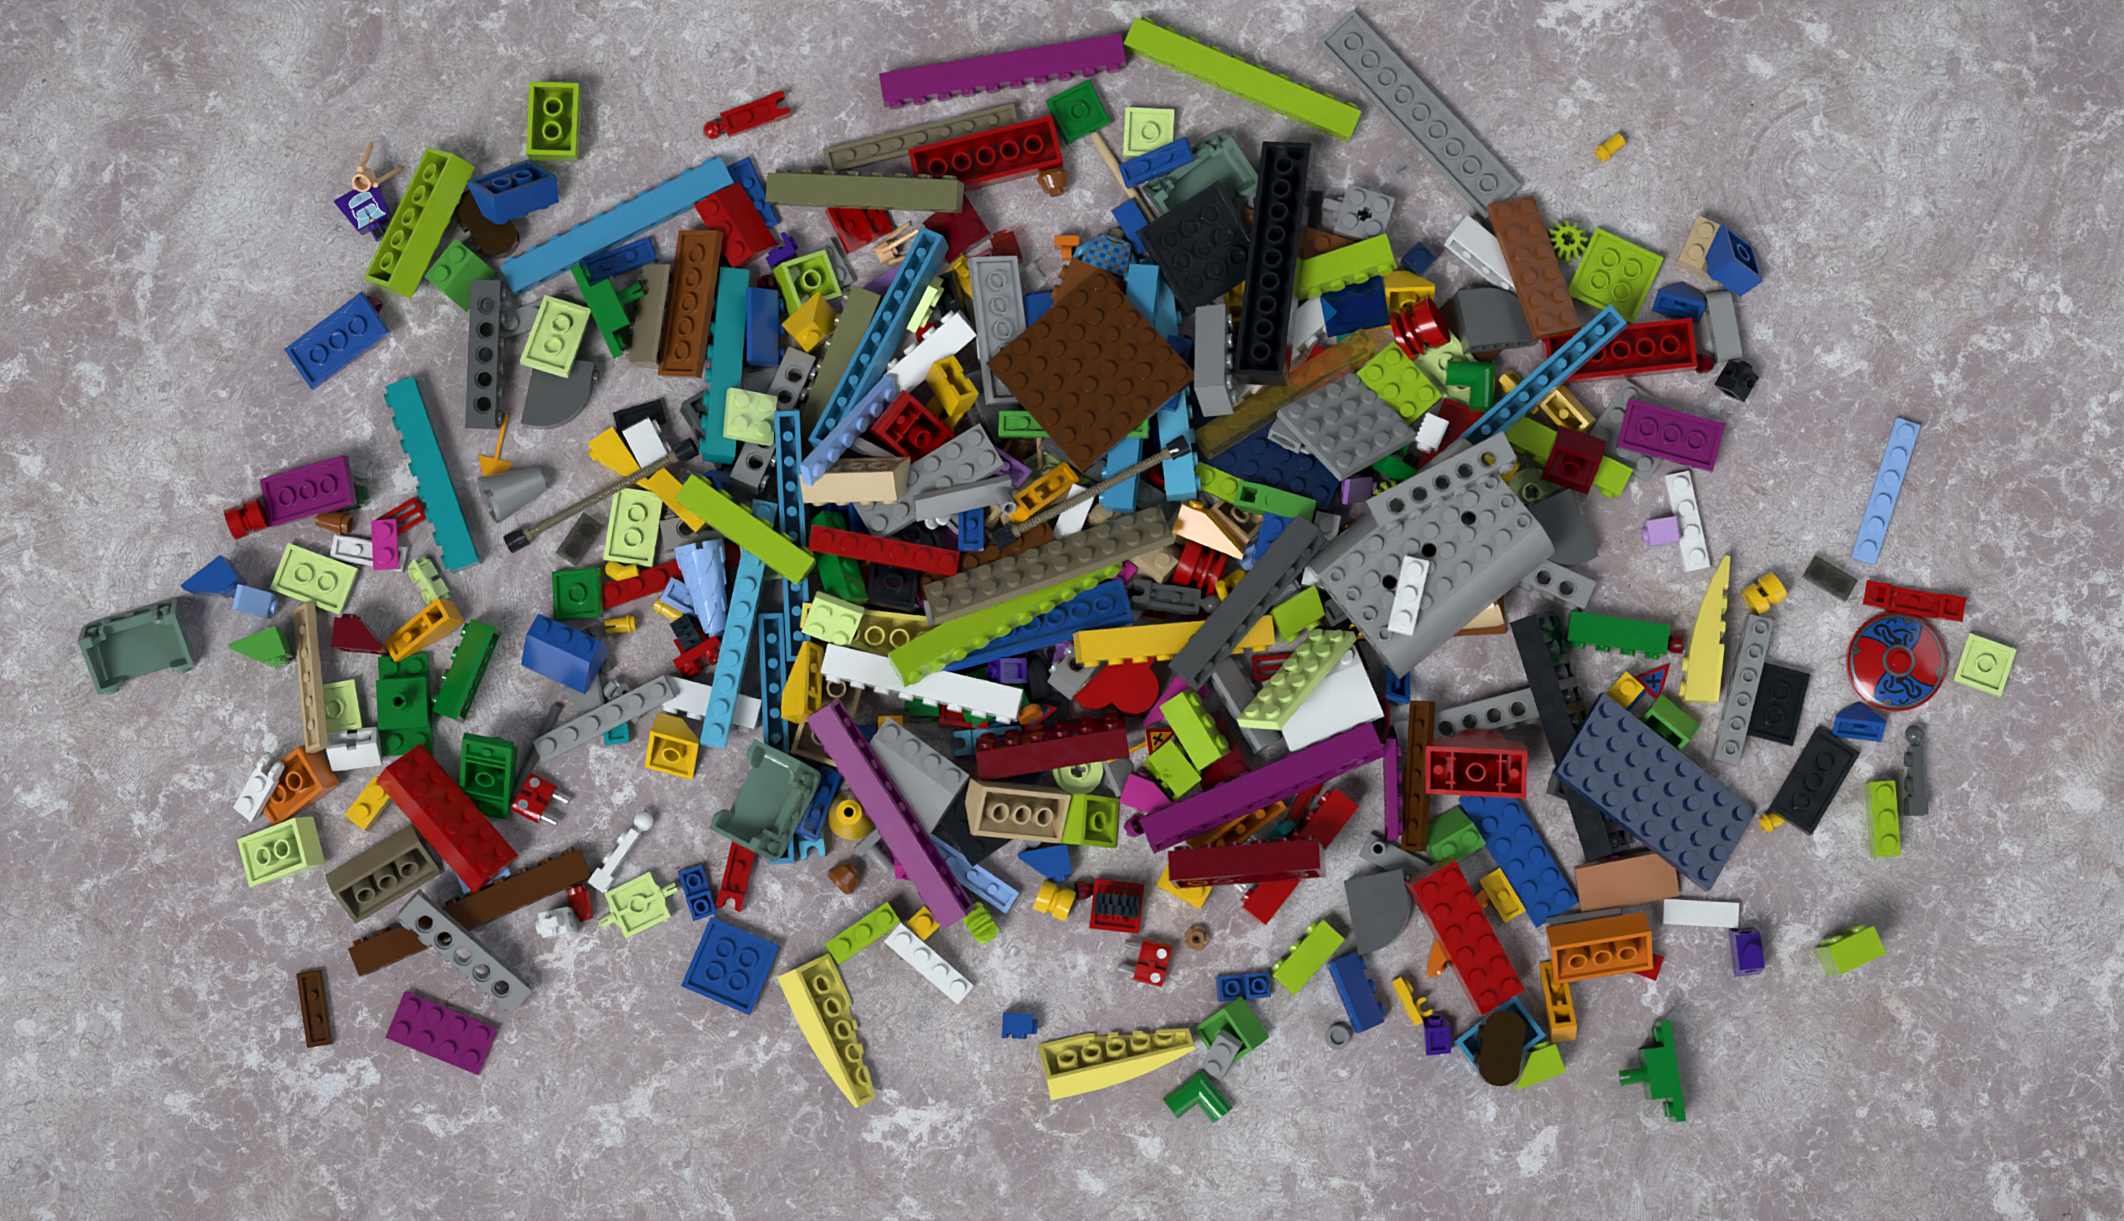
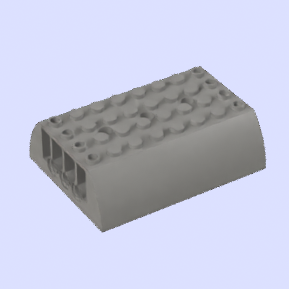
[1306,437,1555,679]

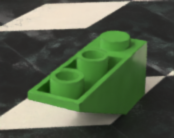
[1234,481,1317,523]

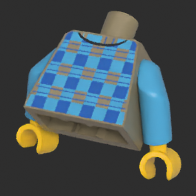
[1073,228,1138,294]

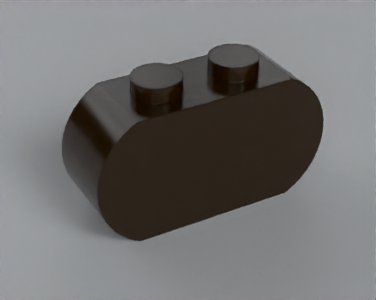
[456,189,520,259]
[1473,1010,1526,1086]

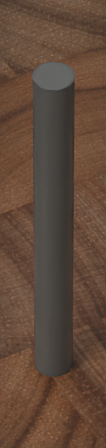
[511,704,561,798]

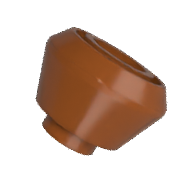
[1037,168,1070,197]
[827,863,859,895]

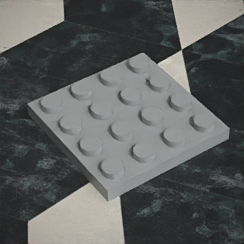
[1277,370,1417,481]

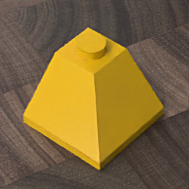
[1382,271,1435,329]
[781,291,837,355]
[644,712,700,780]

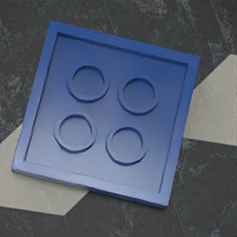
[681,917,780,1015]

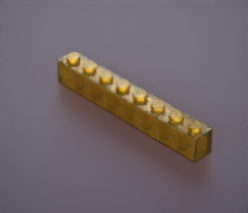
[1195,328,1376,460]

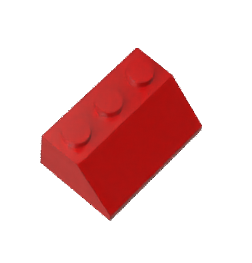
[694,183,778,269]

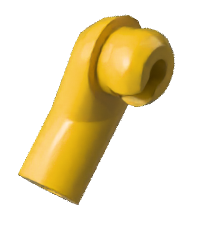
[605,561,639,581]

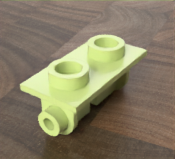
[408,556,450,604]

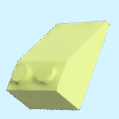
[237,817,325,887]

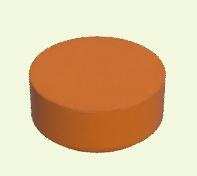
[1018,704,1043,725]

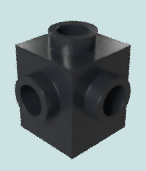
[1714,360,1759,402]

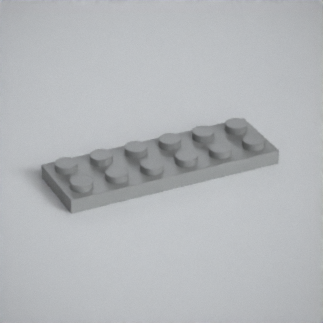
[968,256,1026,405]
[852,423,1006,538]

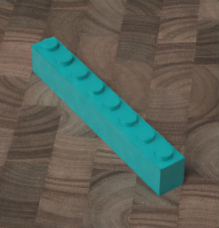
[698,267,749,465]
[384,376,482,574]

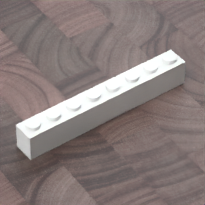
[820,644,1024,724]

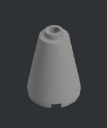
[477,467,549,524]

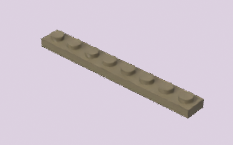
[823,103,1018,172]

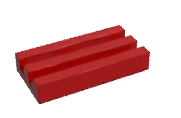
[376,497,427,536]
[1251,653,1293,682]

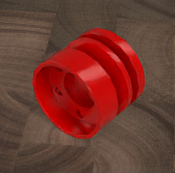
[1389,296,1451,361]
[1171,539,1228,597]

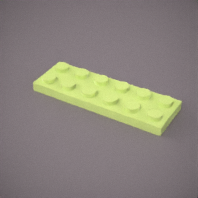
[1237,629,1357,730]

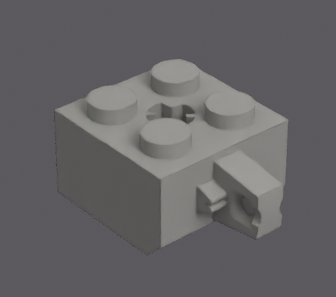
[1321,184,1396,242]

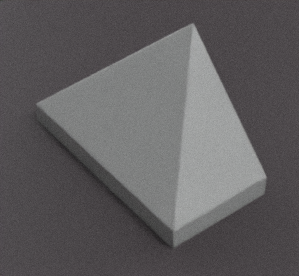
[563,673,605,714]
[1101,758,1134,798]

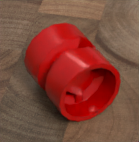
[224,498,269,540]

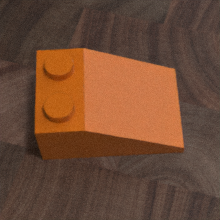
[263,745,340,826]

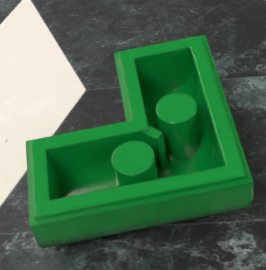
[1445,359,1496,412]
[1367,454,1418,483]
[1162,1068,1233,1123]

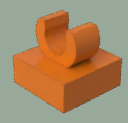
[1054,235,1079,261]

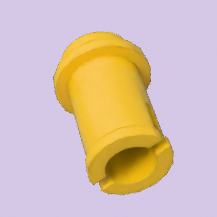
[1594,133,1626,162]
[652,596,684,621]
[605,614,637,635]
[1758,813,1788,833]

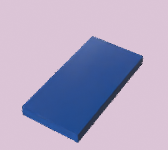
[284,292,391,390]

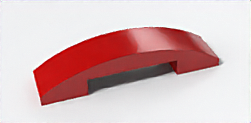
[1862,580,1967,622]

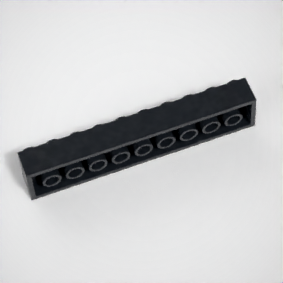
[1233,141,1316,386]
[1510,611,1631,862]

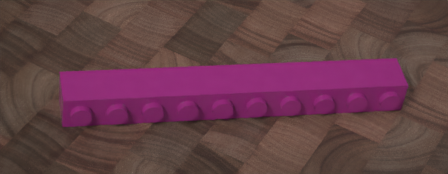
[879,33,1126,109]
[806,697,975,929]
[1139,722,1385,854]

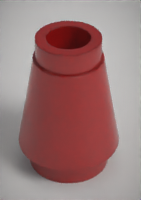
[565,883,593,922]

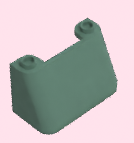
[1142,131,1258,215]
[78,599,195,695]
[709,739,821,861]

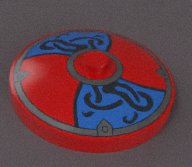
[1845,612,1947,712]

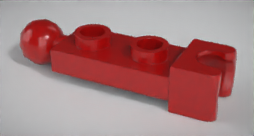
[703,91,792,139]
[716,841,755,913]

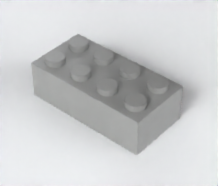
[1194,304,1238,417]

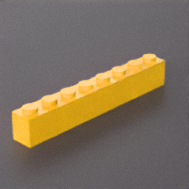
[1073,615,1275,668]

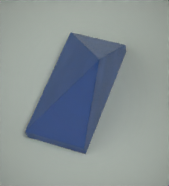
[1652,281,1706,323]
[1385,664,1410,706]
[1831,701,1886,742]

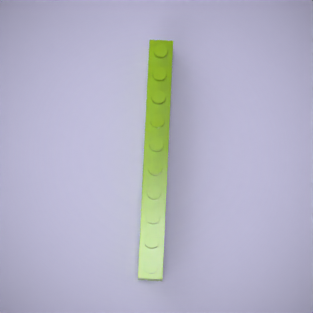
[1123,17,1362,143]
[888,562,1123,687]

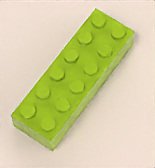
[363,147,475,299]

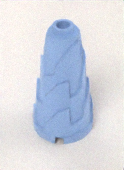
[674,539,728,638]

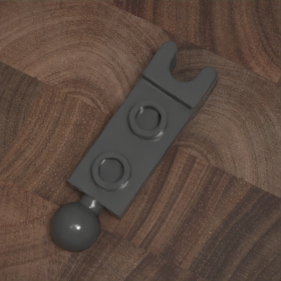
[1130,579,1221,616]
[1904,725,1928,816]

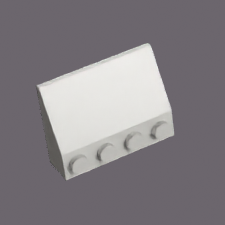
[1262,645,1384,753]

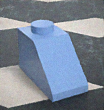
[232,584,278,620]

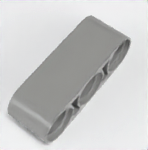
[1703,290,1742,363]

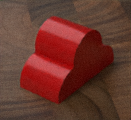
[869,390,957,464]
[1073,657,1159,717]
[1425,729,1528,798]

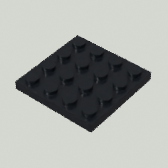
[1135,180,1251,317]

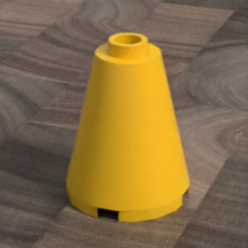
[827,790,875,840]

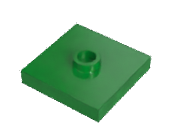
[1045,79,1111,145]
[552,567,604,622]

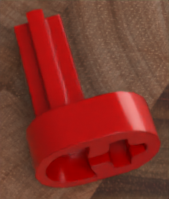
[1285,783,1324,826]

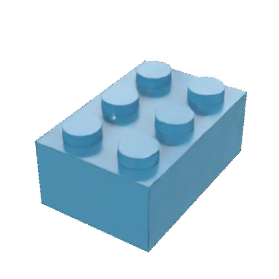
[1453,996,1546,1081]

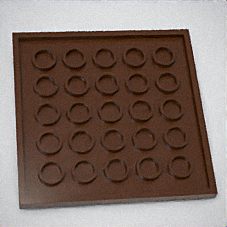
[986,268,1195,474]

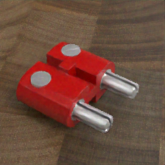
[511,772,571,827]
[1117,938,1172,988]

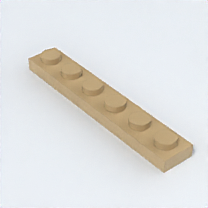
[292,602,328,753]

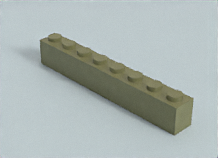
[766,169,964,213]
[800,285,884,462]

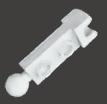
[588,811,653,893]

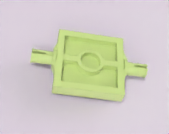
[597,872,679,939]

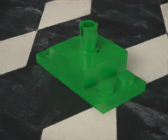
[570,261,645,358]
[376,654,434,757]
[460,732,518,820]
[1618,1020,1686,1122]

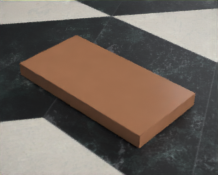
[1573,851,1680,913]

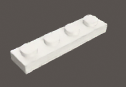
[1664,471,1711,573]
[883,921,974,1005]

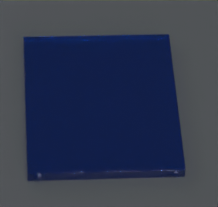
[1320,275,1391,338]

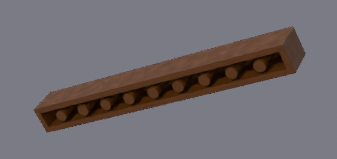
[348,847,592,977]

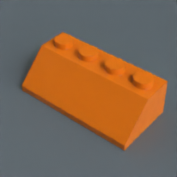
[1546,912,1653,984]

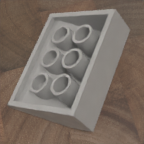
[1208,655,1282,755]
[869,717,971,836]

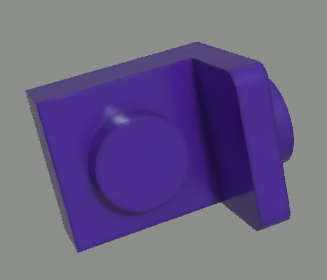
[765,231,799,271]
[986,658,1027,684]
[1422,1014,1451,1056]

